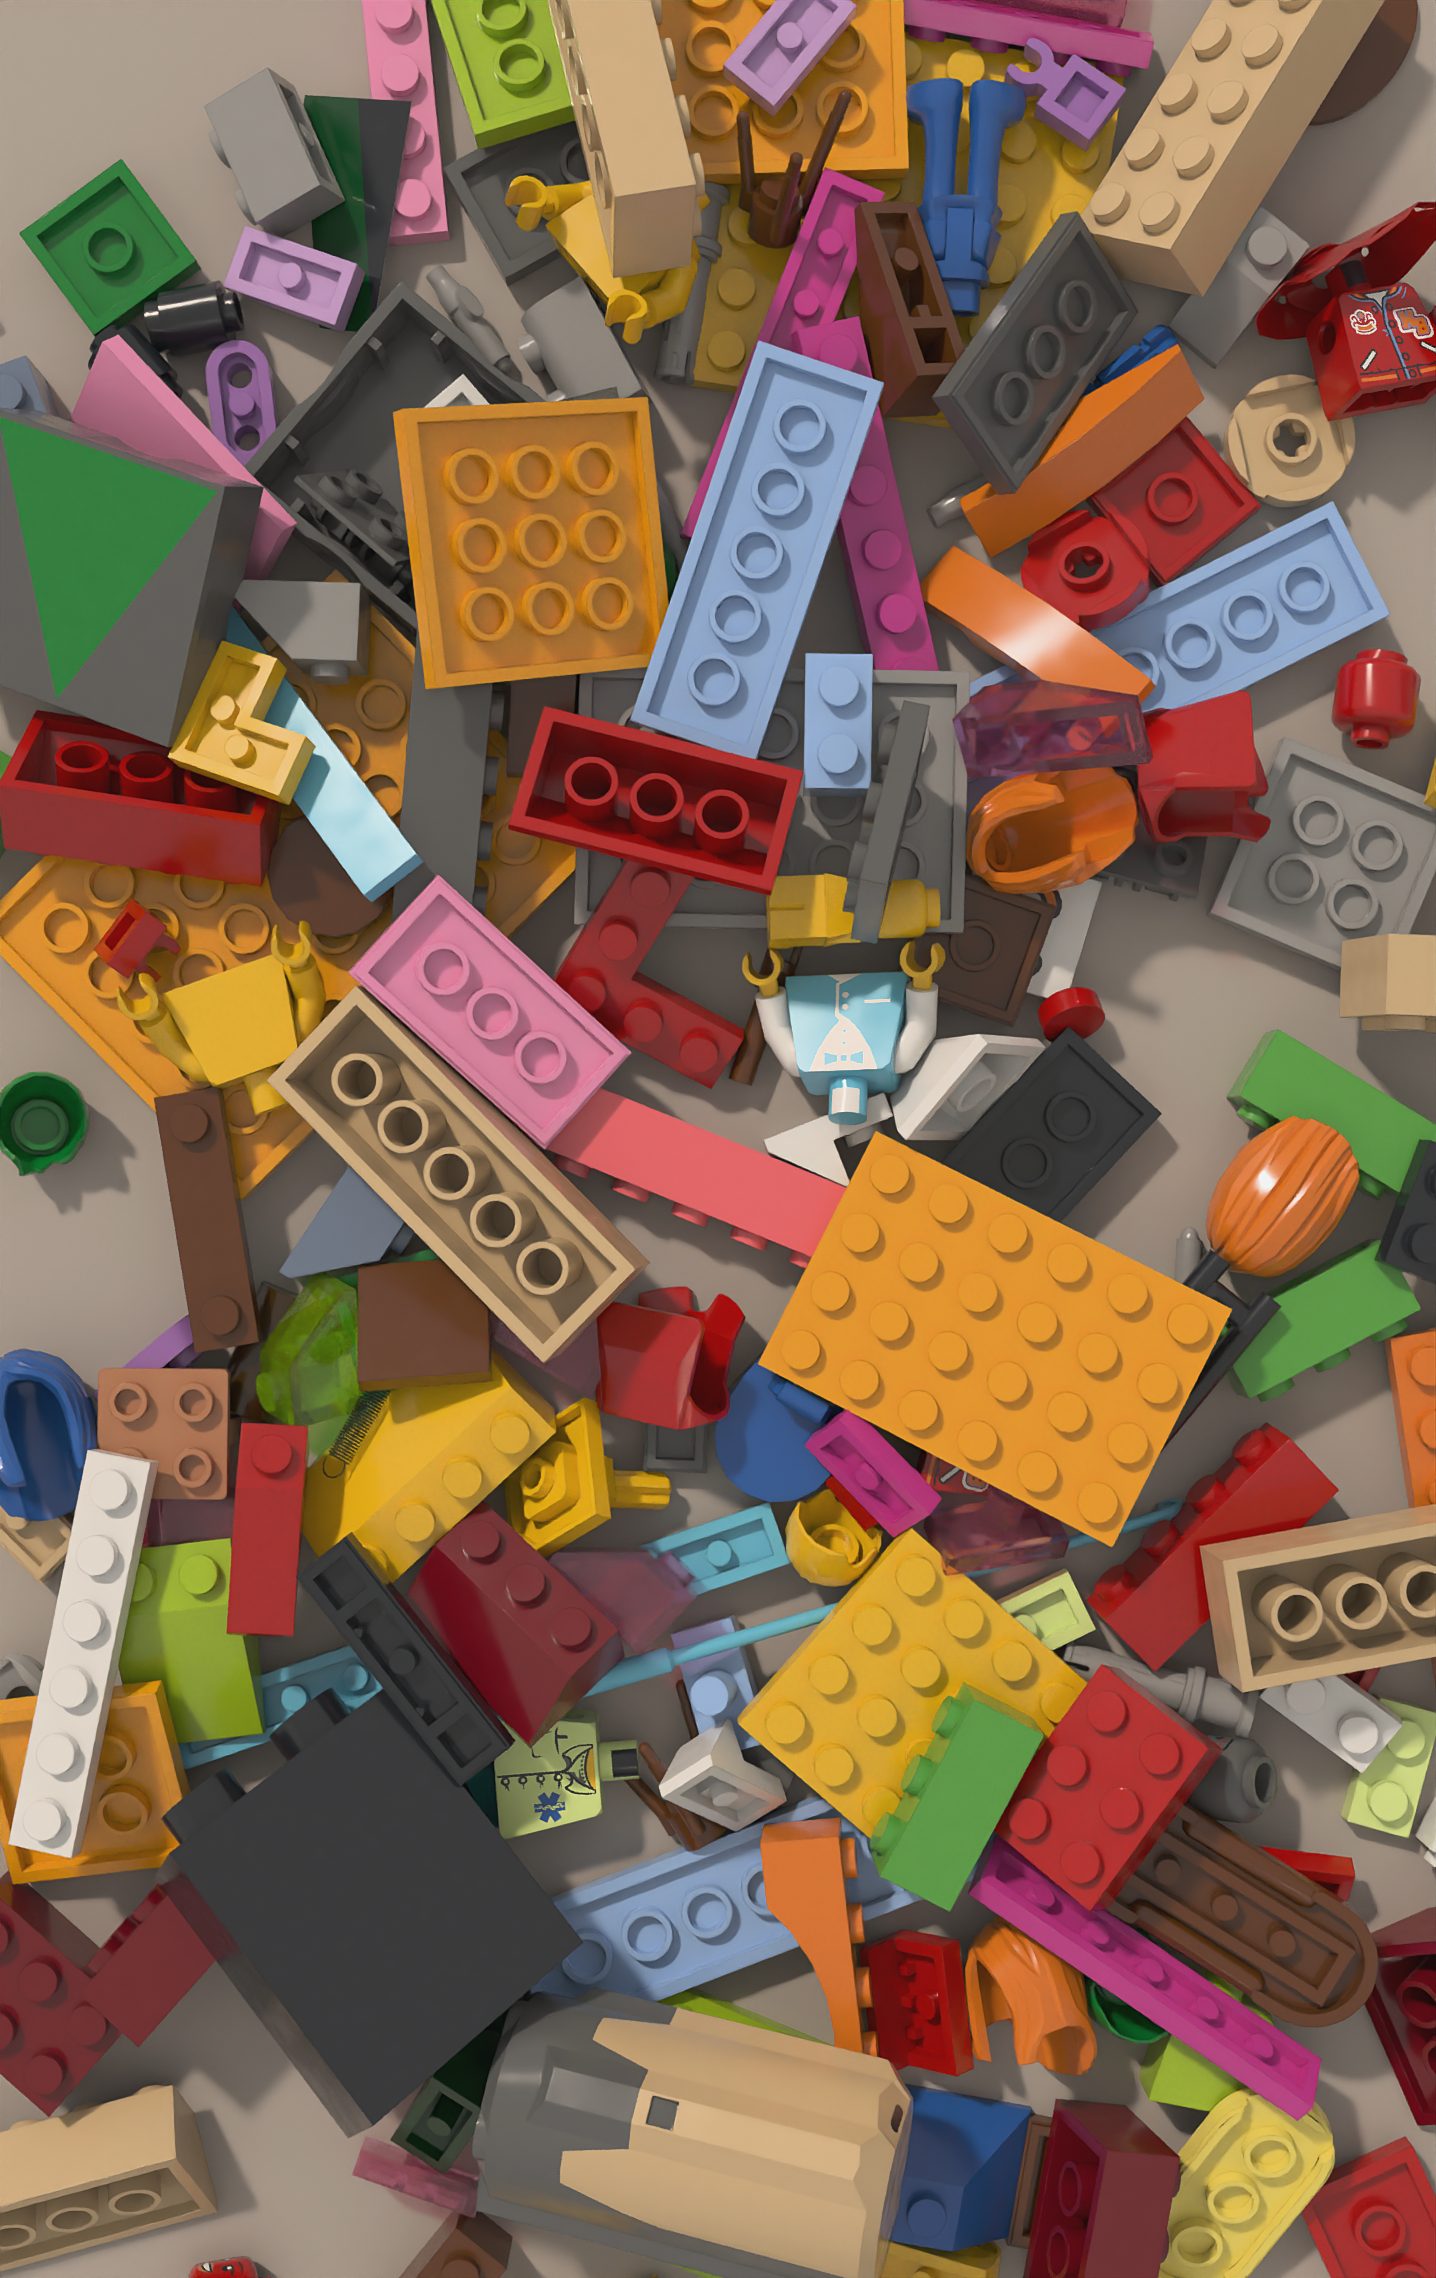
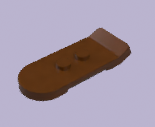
[1106,1802,1378,2028]

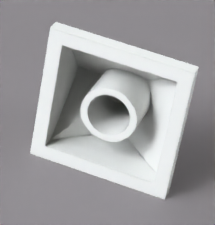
[889,1034,1046,1141]

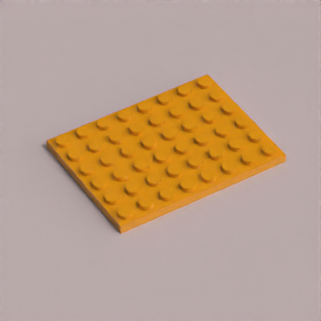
[0,569,576,1199]

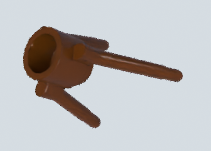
[736,90,852,249]
[624,1679,727,1852]

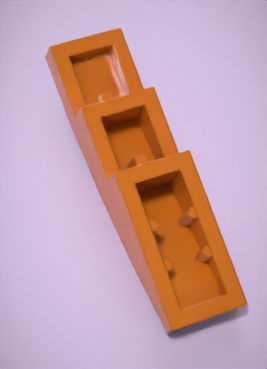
[959,344,1204,558]
[919,545,1155,736]

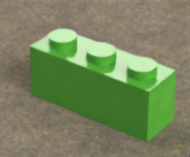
[1226,1029,1436,1200]
[1213,1239,1421,1402]
[870,1682,1044,1912]

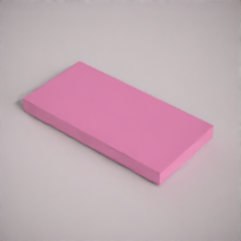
[69,335,297,611]
[347,875,632,1149]

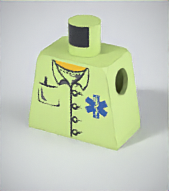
[494,1708,640,1839]

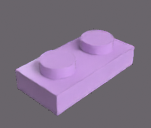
[723,0,857,117]
[223,226,366,333]

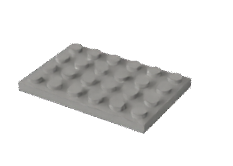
[574,667,970,934]

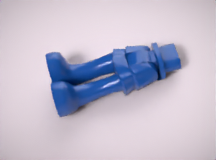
[906,78,1027,317]

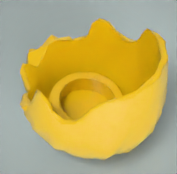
[785,1489,884,1587]

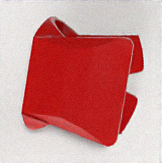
[1135,690,1271,843]
[595,1286,746,1431]

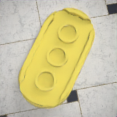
[1158,2087,1335,2278]

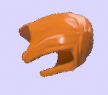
[965,759,1139,894]
[1205,1116,1360,1278]
[965,1915,1097,2075]

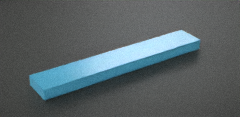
[226,604,424,902]

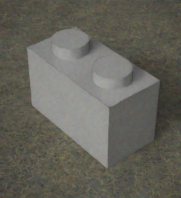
[204,67,345,238]

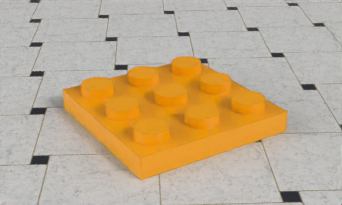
[0,1680,190,1884]

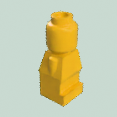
[766,873,941,949]

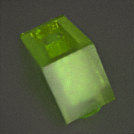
[256,1272,363,1426]

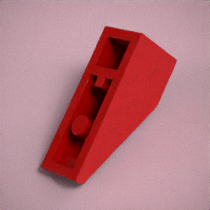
[226,1422,310,1638]

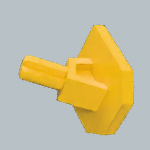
[504,1397,671,1557]

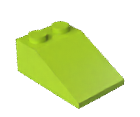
[118,1538,266,1743]

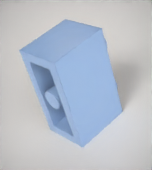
[803,653,873,797]

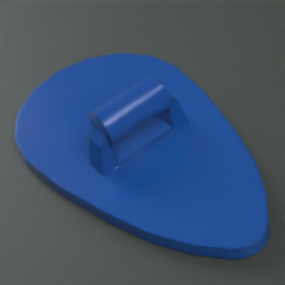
[715,1357,845,1502]

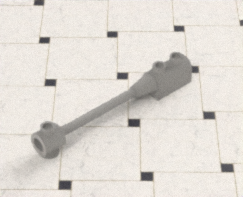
[516,276,690,574]

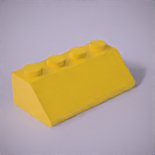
[302,1346,556,1583]

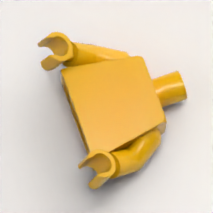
[504,175,711,344]
[116,921,326,1116]

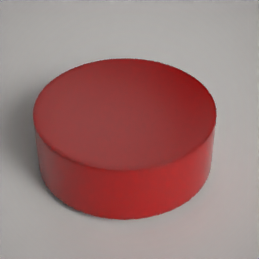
[1037,987,1105,1042]

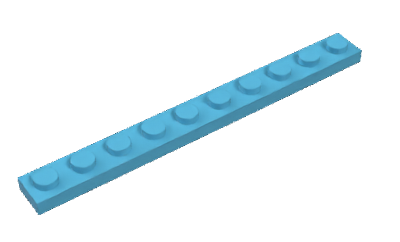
[178,1501,790,1770]

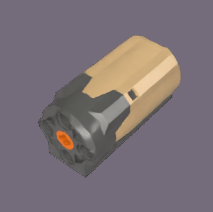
[472,1987,913,2278]

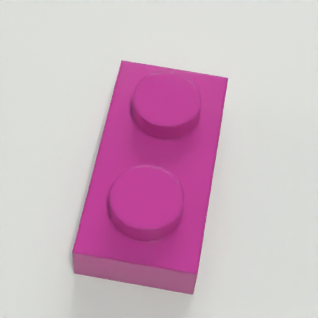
[804,1409,942,1538]

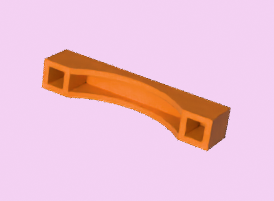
[760,1817,880,2058]

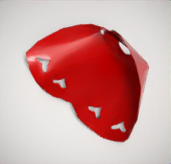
[1255,201,1436,340]

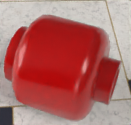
[1331,649,1421,750]

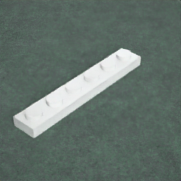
[8,1449,159,1858]

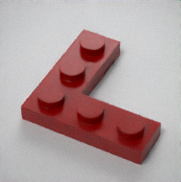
[552,859,744,1089]

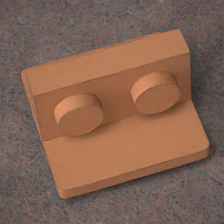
[97,1368,242,1500]

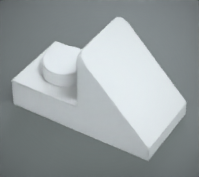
[763,1092,893,1188]
[659,1718,787,1832]

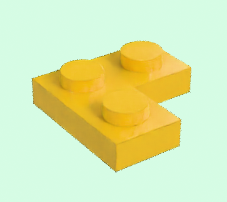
[168,640,316,805]

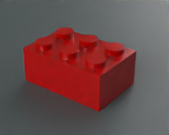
[993,1664,1223,1911]

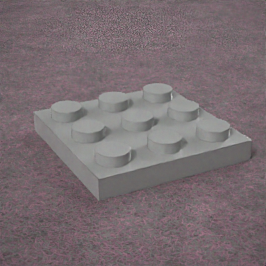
[1206,736,1436,972]

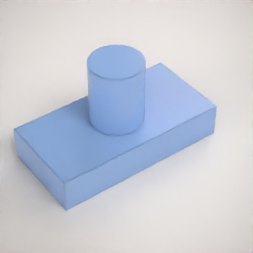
[671,1615,761,1750]

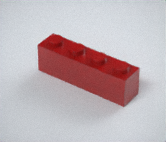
[1086,1422,1339,1672]

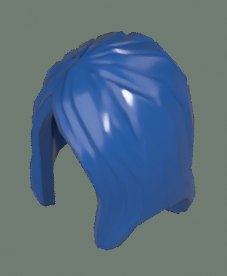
[0,1348,98,1521]

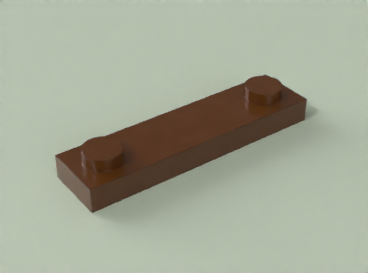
[154,1087,264,1353]

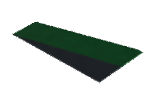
[303,95,412,332]

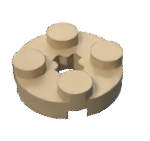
[1223,375,1355,508]

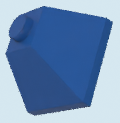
[891,2084,1032,2252]

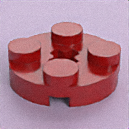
[1020,510,1150,633]

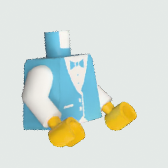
[742,940,946,1125]

